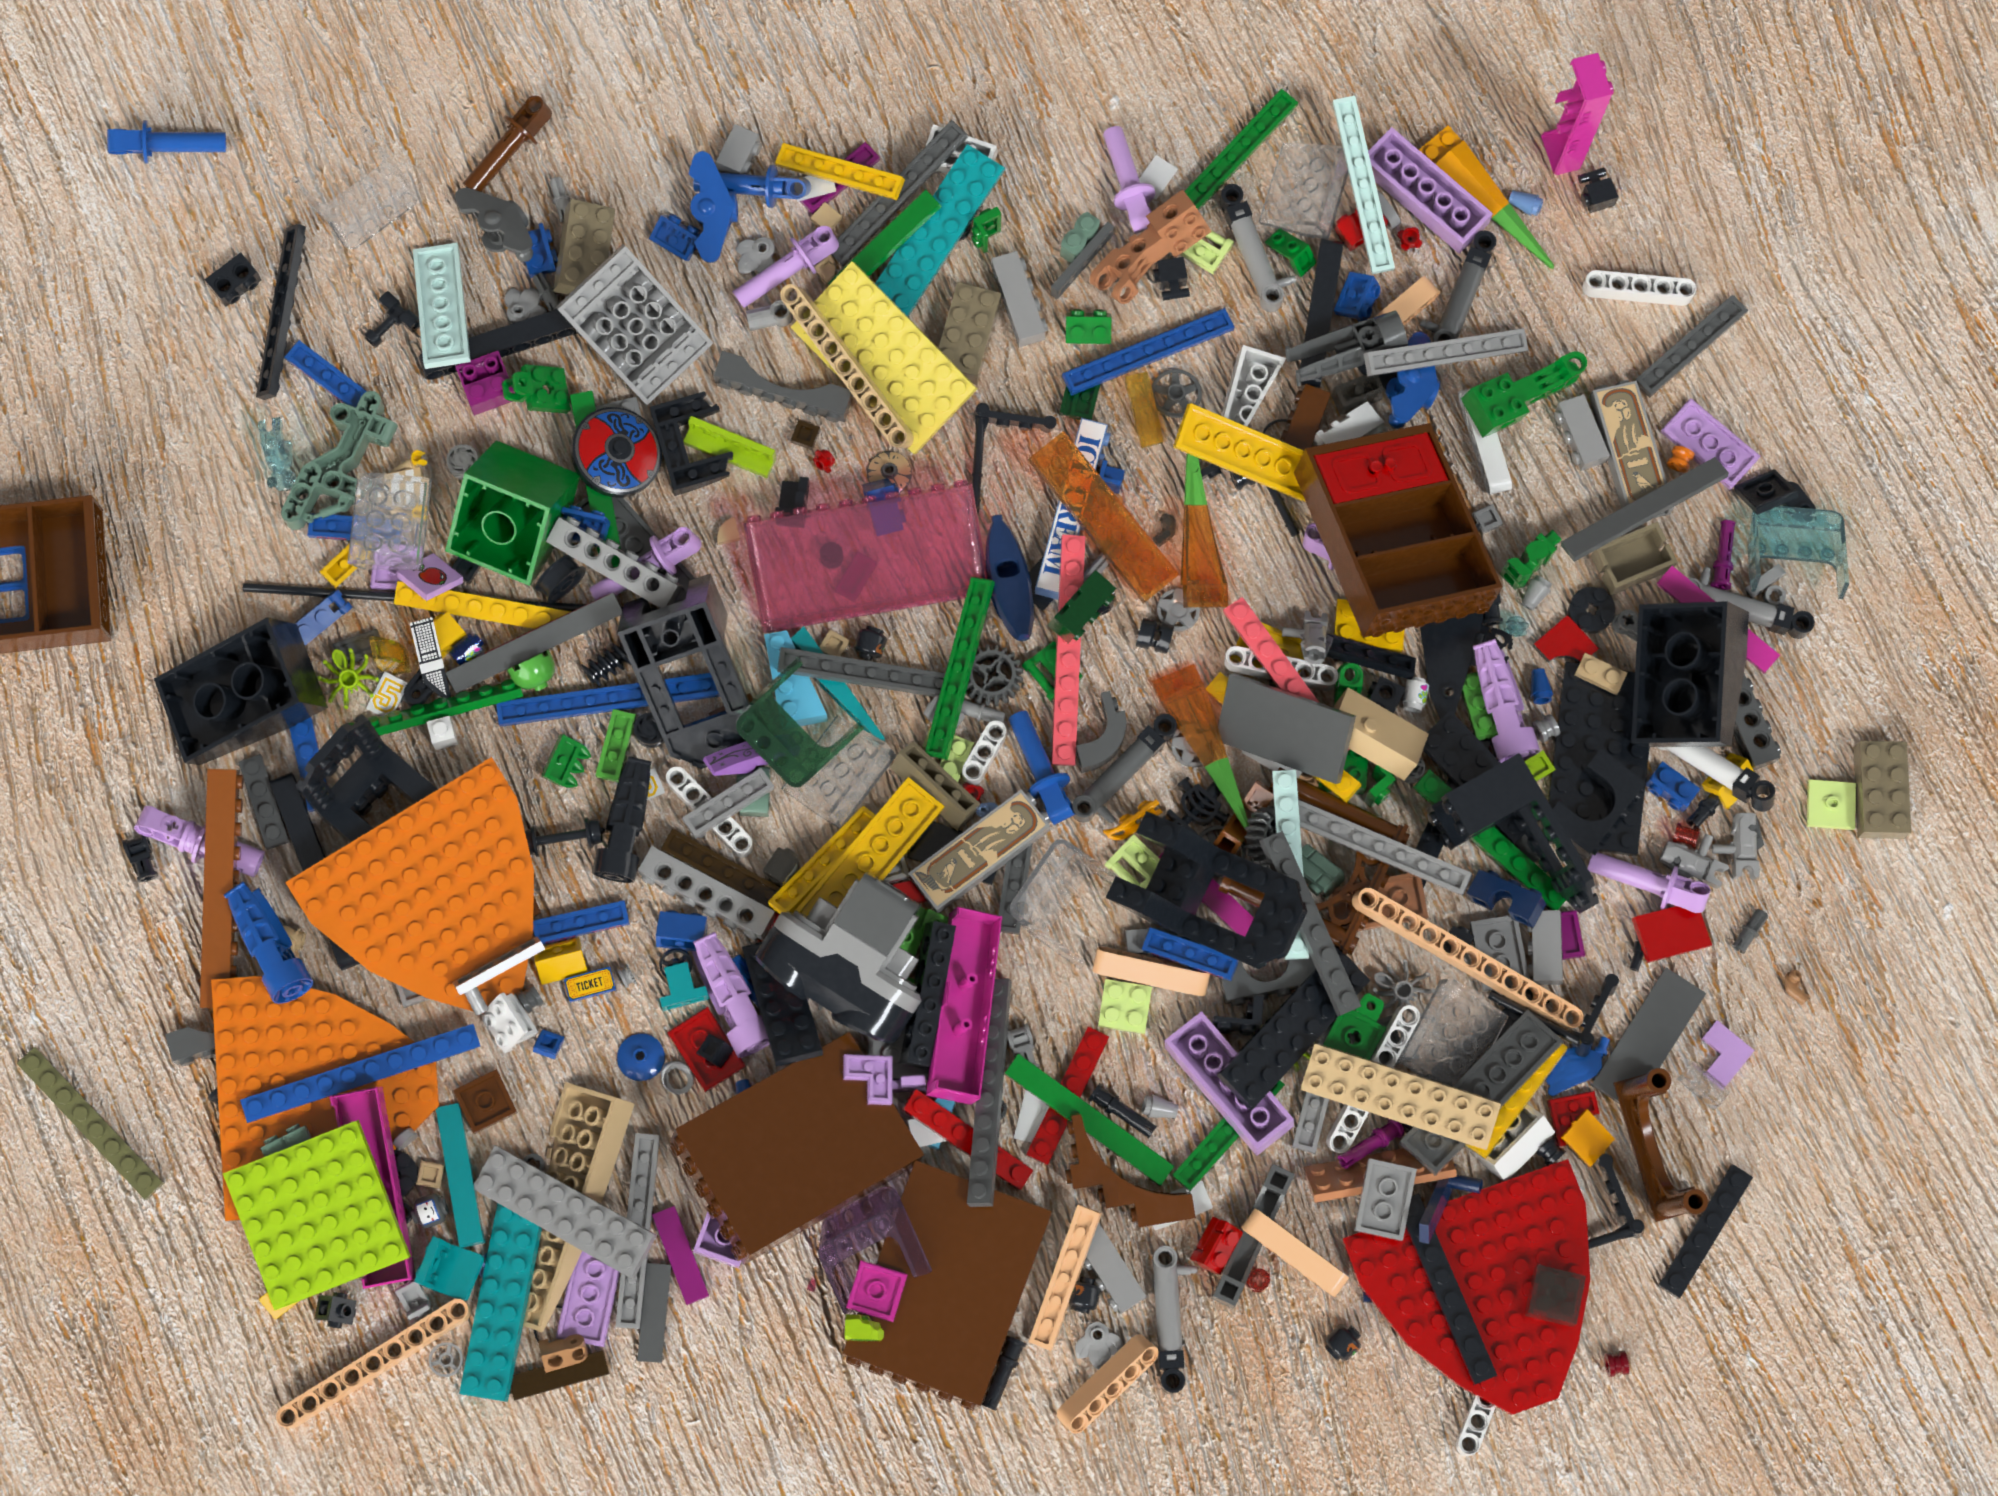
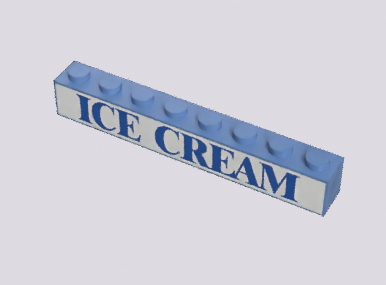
[1035,418,1111,600]

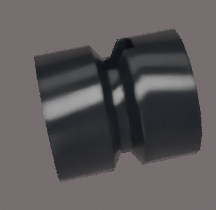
[1136,617,1175,654]

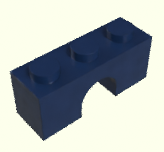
[1466,869,1546,928]

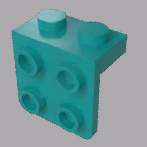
[414,1236,484,1301]

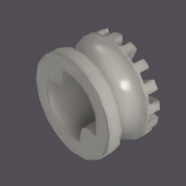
[1763,585,1786,606]
[617,964,637,988]

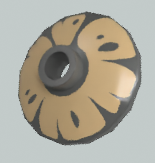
[867,451,912,493]

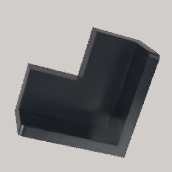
[775,477,810,528]

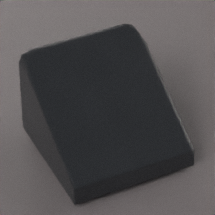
[696,1033,733,1068]

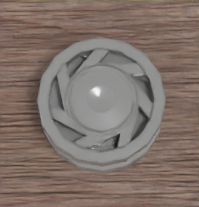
[446,444,479,480]

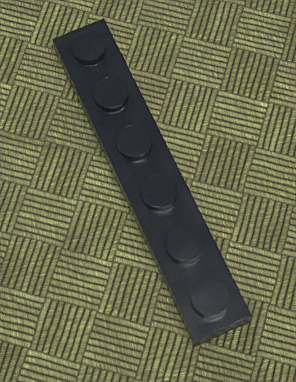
[1658,1164,1753,1299]

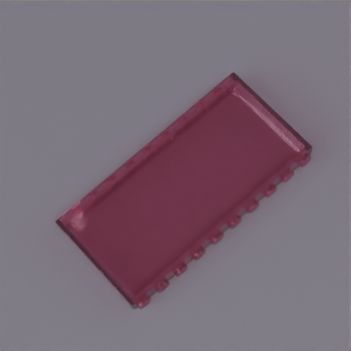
[743,479,987,632]

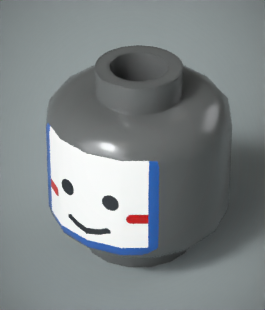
[411,1193,449,1229]

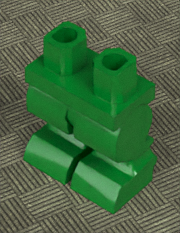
[1500,530,1562,590]

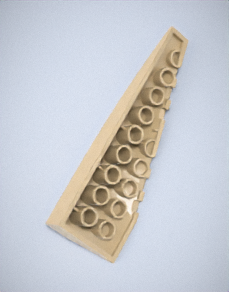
[523,1082,634,1332]

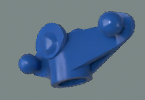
[688,151,738,263]
[1385,332,1440,429]

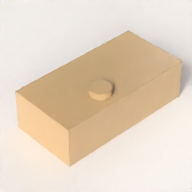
[1334,688,1429,781]

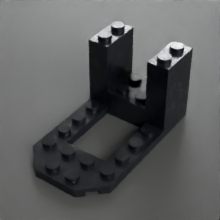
[617,573,758,769]
[296,714,438,843]
[1427,753,1600,913]
[1106,811,1308,969]

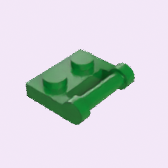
[1022,641,1083,702]

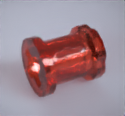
[1672,823,1701,849]
[1247,1268,1270,1292]

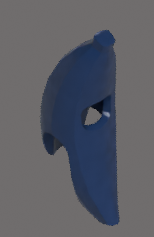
[986,514,1034,641]

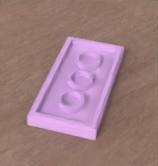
[1660,398,1761,490]
[556,1251,620,1347]

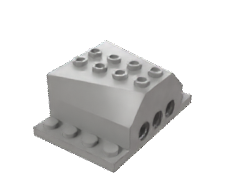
[556,244,713,405]

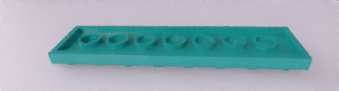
[875,144,1006,317]
[459,1203,542,1402]

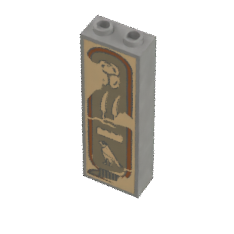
[1589,380,1674,518]
[908,789,1051,913]

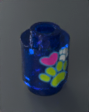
[449,633,484,666]

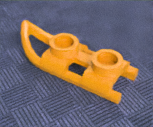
[1103,799,1162,841]

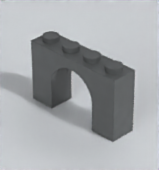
[1219,954,1316,1006]

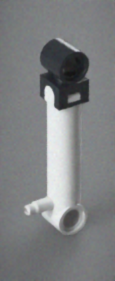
[1657,747,1775,812]

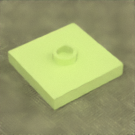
[1807,779,1856,830]

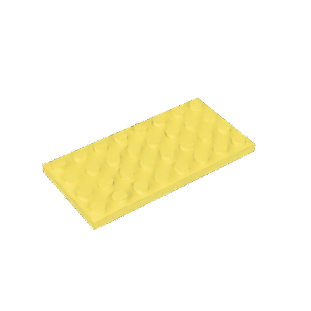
[791,261,978,454]

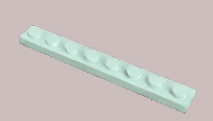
[1332,95,1395,275]
[1272,770,1309,960]

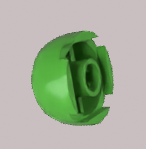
[507,649,555,692]

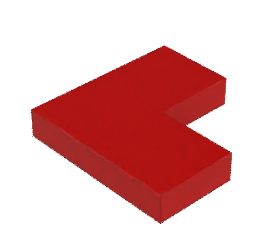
[1547,1091,1600,1147]

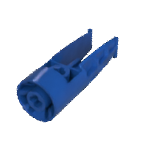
[224,881,313,1004]

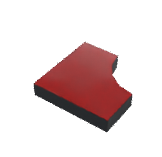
[1533,615,1599,664]

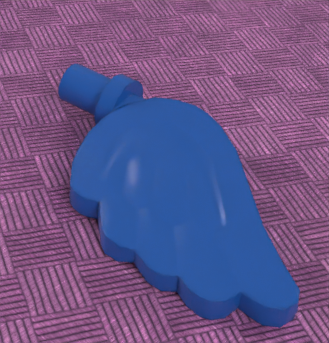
[1546,1036,1610,1097]

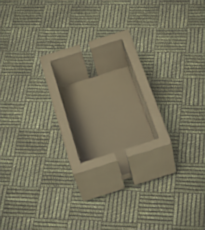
[1591,521,1678,596]

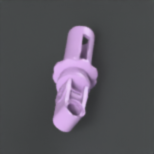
[134,806,265,877]

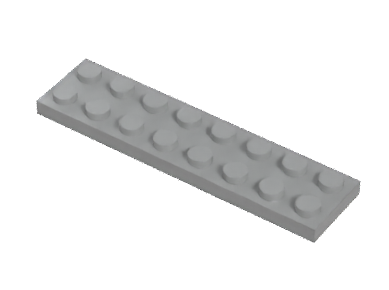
[474,1145,657,1279]

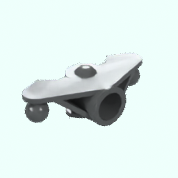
[455,188,533,262]

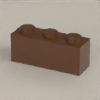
[1280,384,1331,451]

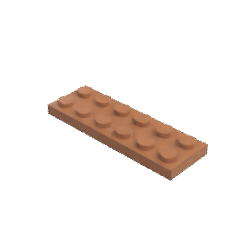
[1304,1148,1457,1203]

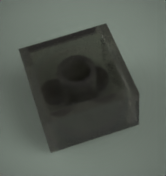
[1525,1265,1586,1327]

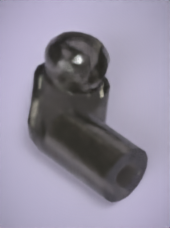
[1153,513,1176,547]

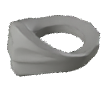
[661,1061,694,1095]

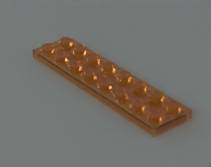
[1028,431,1179,604]

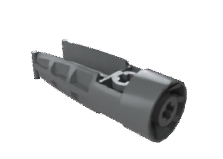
[1285,310,1408,386]

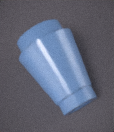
[1508,190,1544,216]

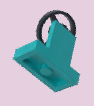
[659,948,710,1011]

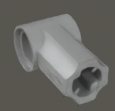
[746,300,793,331]

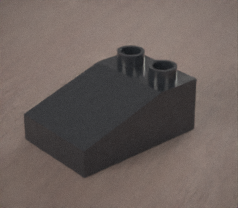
[1631,601,1749,747]
[154,617,328,765]

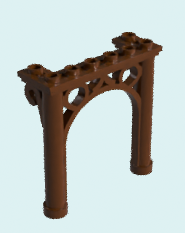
[1218,767,1410,956]
[1613,1068,1708,1222]

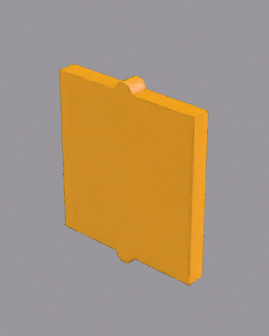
[1561,1109,1615,1167]

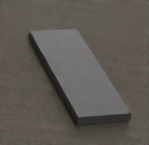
[1591,967,1706,1104]

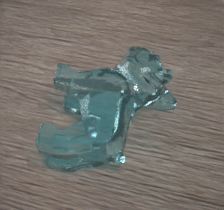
[258,417,296,491]

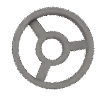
[429,1342,463,1377]

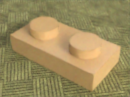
[1574,653,1627,695]

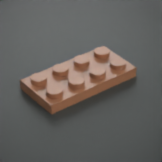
[1328,873,1429,932]

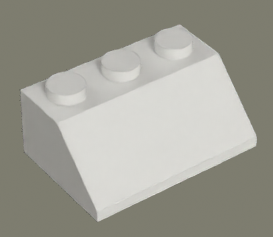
[1465,1104,1555,1181]

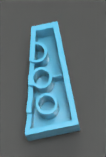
[764,630,828,730]

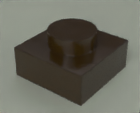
[791,420,820,450]

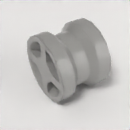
[1532,714,1560,743]

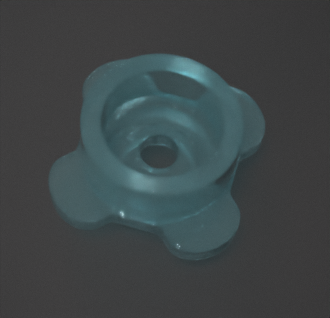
[1504,616,1529,637]

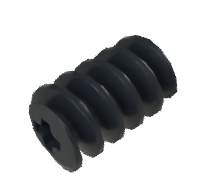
[580,639,631,686]

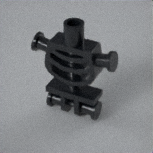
[1162,777,1230,835]

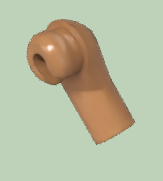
[1785,970,1809,1005]

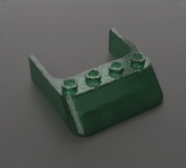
[736,657,864,788]

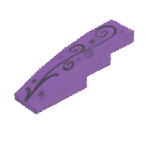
[703,734,801,776]

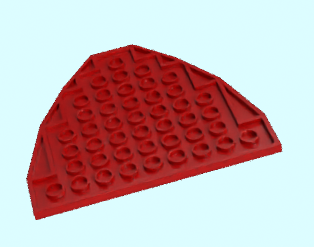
[1342,1159,1590,1415]

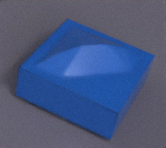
[533,1029,564,1060]

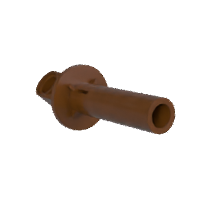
[462,95,552,192]

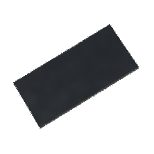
[907,822,997,885]

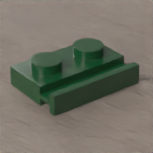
[1059,384,1101,420]

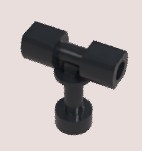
[363,291,420,348]

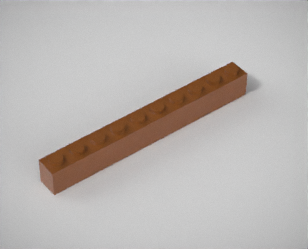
[200,769,244,1008]

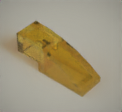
[1124,371,1164,449]
[369,636,412,676]

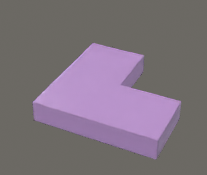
[1701,1020,1755,1087]
[843,1054,892,1105]
[892,1075,926,1093]

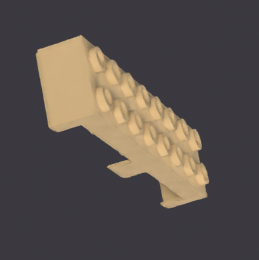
[1300,1043,1501,1150]

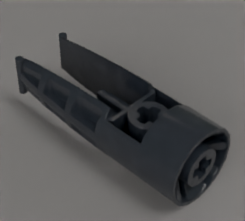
[592,756,652,883]

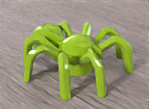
[317,648,379,709]

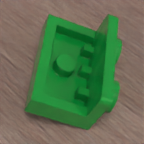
[971,207,1002,254]
[1065,309,1112,344]
[1364,765,1396,808]

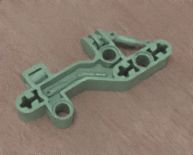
[281,391,398,530]

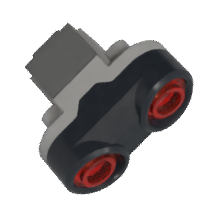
[755,872,921,1044]

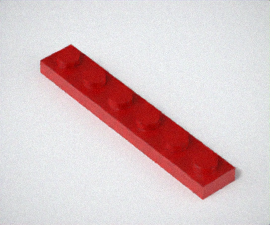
[1026,1026,1109,1166]
[901,1089,1033,1191]

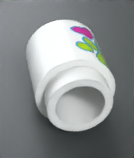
[1402,677,1429,713]

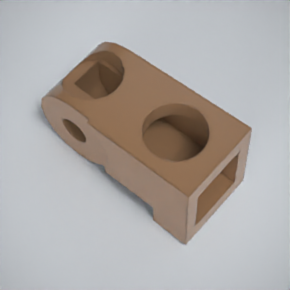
[538,1334,588,1373]

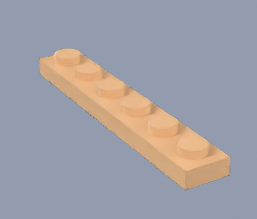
[1029,1204,1102,1351]

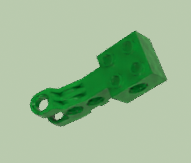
[1461,351,1587,438]
[1318,663,1368,795]

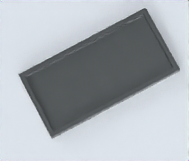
[1215,673,1356,784]

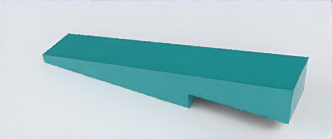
[791,626,885,747]
[436,1103,486,1248]

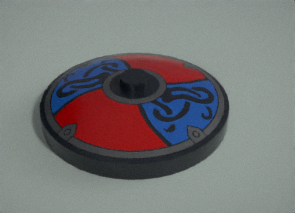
[570,407,662,498]

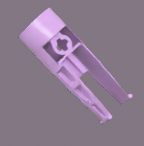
[1473,639,1540,763]
[691,932,770,1058]

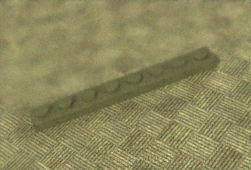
[17,1047,165,1200]

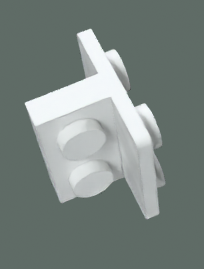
[481,992,538,1053]

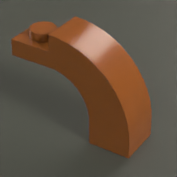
[1213,780,1274,854]

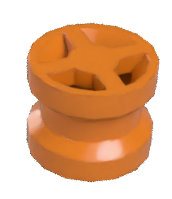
[1667,446,1695,473]

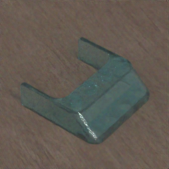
[1747,506,1849,600]

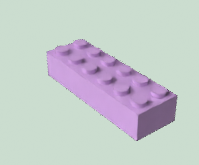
[1368,127,1493,254]
[1164,1011,1294,1156]

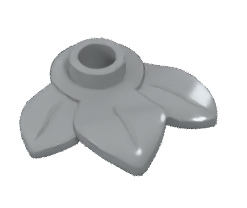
[735,237,775,274]
[504,288,547,323]
[1075,1321,1123,1370]

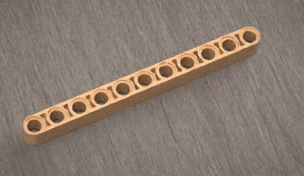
[1352,888,1584,1030]

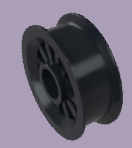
[535,555,586,603]

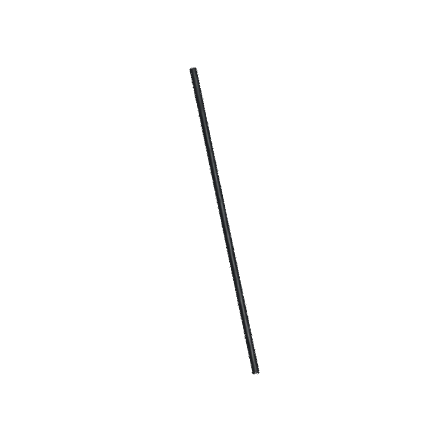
[242,583,657,616]

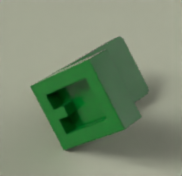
[1265,228,1317,277]

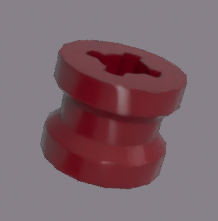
[1604,1350,1630,1377]

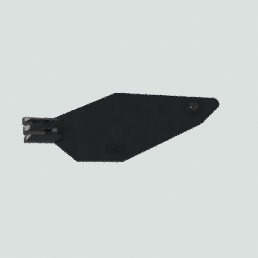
[1420,523,1483,719]

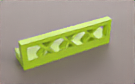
[683,416,776,478]

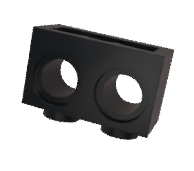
[204,252,261,307]
[1367,676,1406,713]

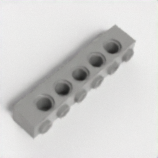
[546,516,683,608]
[638,846,777,941]

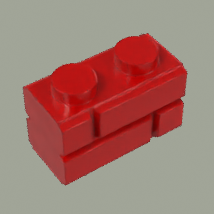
[1190,1217,1243,1275]

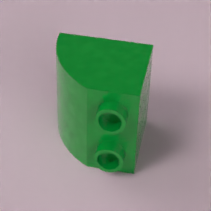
[445,440,580,586]

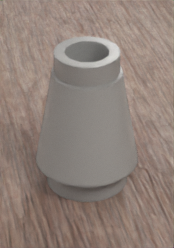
[1521,575,1552,611]
[1142,1094,1178,1118]

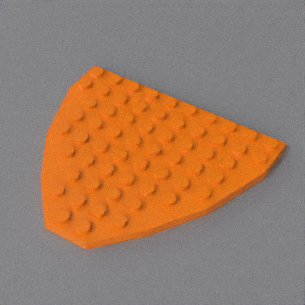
[285,757,534,1014]
[211,976,439,1221]

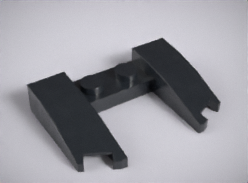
[649,392,733,496]

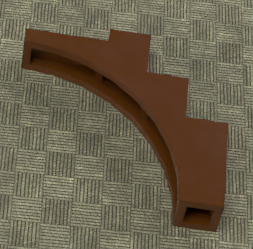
[1065,1113,1196,1228]

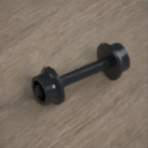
[525,817,605,857]

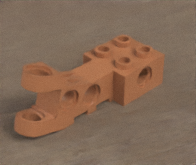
[1090,189,1212,304]

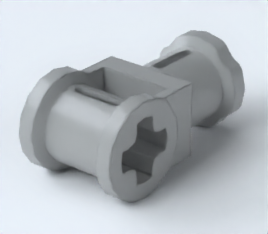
[1007,1023,1040,1068]

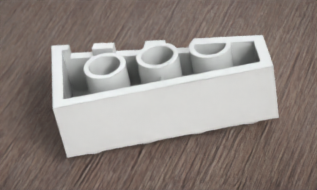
[1221,345,1286,427]

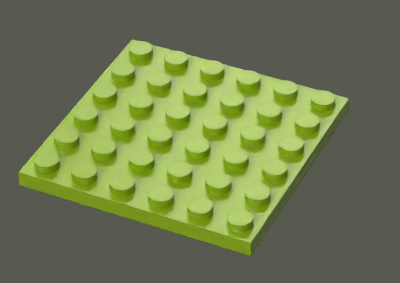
[223,1120,411,1311]

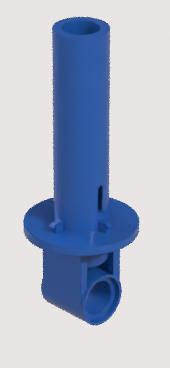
[107,120,226,164]
[693,165,811,208]
[1008,711,1076,825]

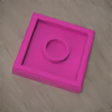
[846,1260,908,1322]

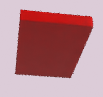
[1632,906,1712,963]
[667,1007,746,1093]

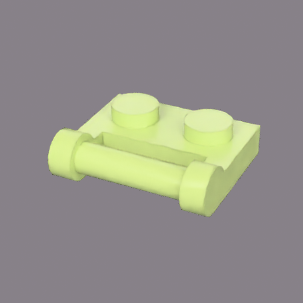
[1180,230,1234,274]
[1104,834,1160,889]

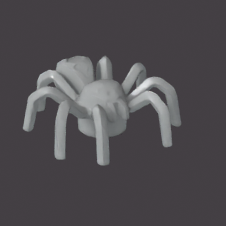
[1373,959,1435,1021]

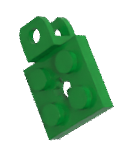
[502,364,571,414]
[1323,993,1386,1060]

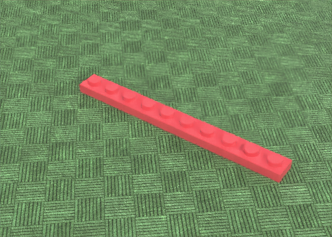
[1051,534,1085,766]

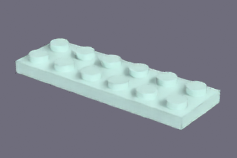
[413,243,471,369]

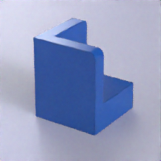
[1097,460,1125,494]

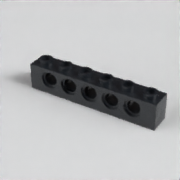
[899,921,956,1068]

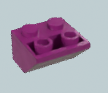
[455,351,514,416]

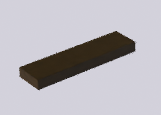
[511,1350,610,1401]

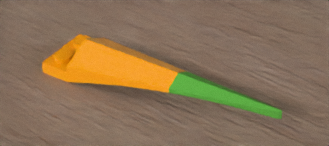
[1419,125,1554,269]

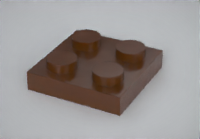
[453,1069,518,1134]

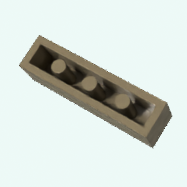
[890,741,980,831]

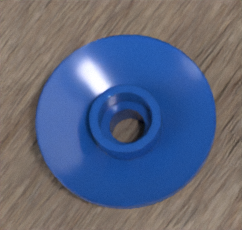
[617,1034,665,1081]

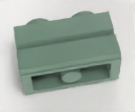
[1302,844,1345,898]

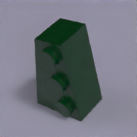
[1047,570,1117,644]

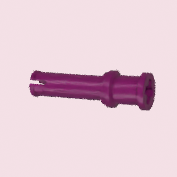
[1710,520,1736,590]
[1338,1119,1404,1169]

